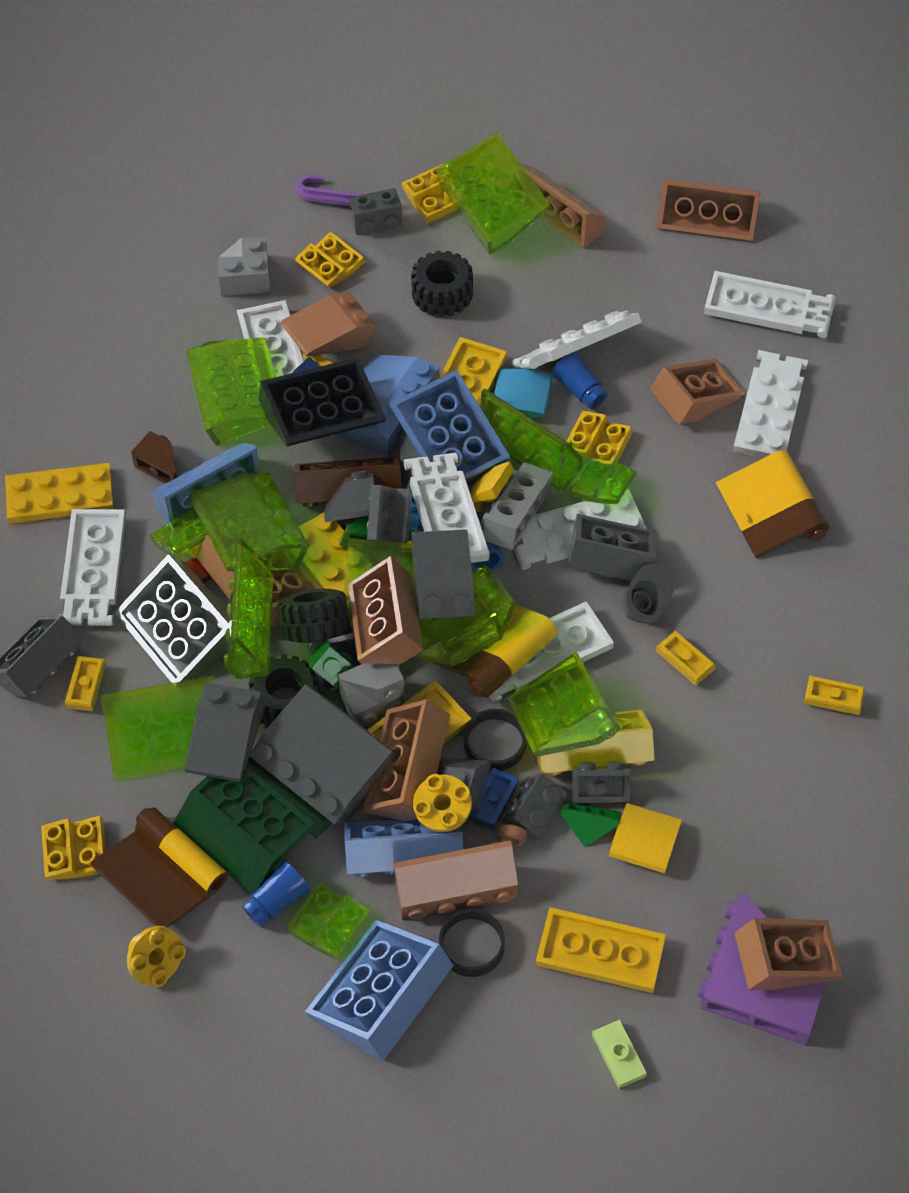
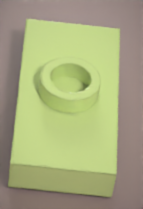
[592,1020,647,1089]

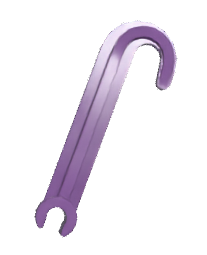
[296,175,383,206]

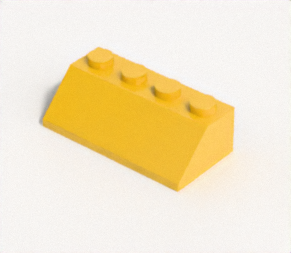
[531,709,655,776]

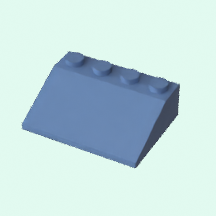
[338,354,440,457]
[389,370,510,484]
[305,920,454,1061]

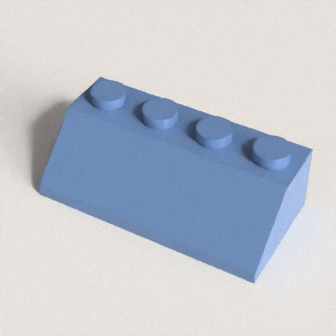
[152,443,261,528]
[345,818,464,877]

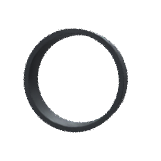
[464,709,526,771]
[439,909,505,977]

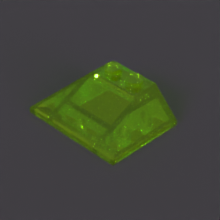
[416,565,516,666]

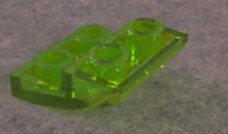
[566,458,638,504]
[149,508,221,558]
[285,881,370,959]

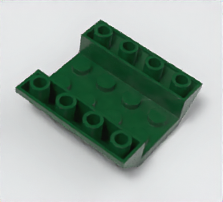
[173,749,332,895]

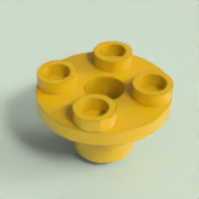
[413,774,472,832]
[127,926,186,987]

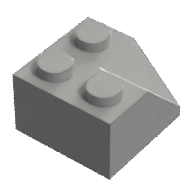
[218,236,271,296]
[338,664,405,726]

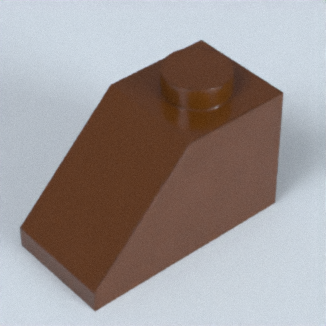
[131,431,178,483]

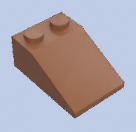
[281,292,376,357]
[650,359,745,425]
[734,918,843,990]

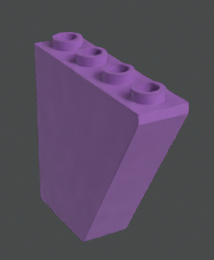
[698,892,826,1046]

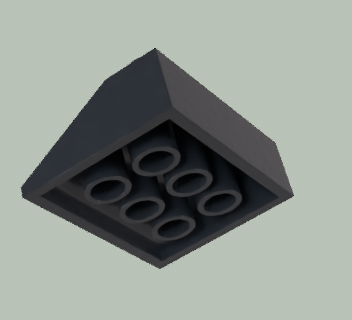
[258,358,386,447]

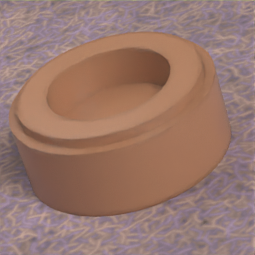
[497,825,527,846]

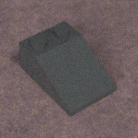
[412,529,475,619]
[184,683,265,782]

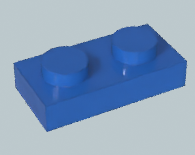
[468,768,519,830]

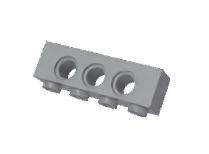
[481,462,553,550]

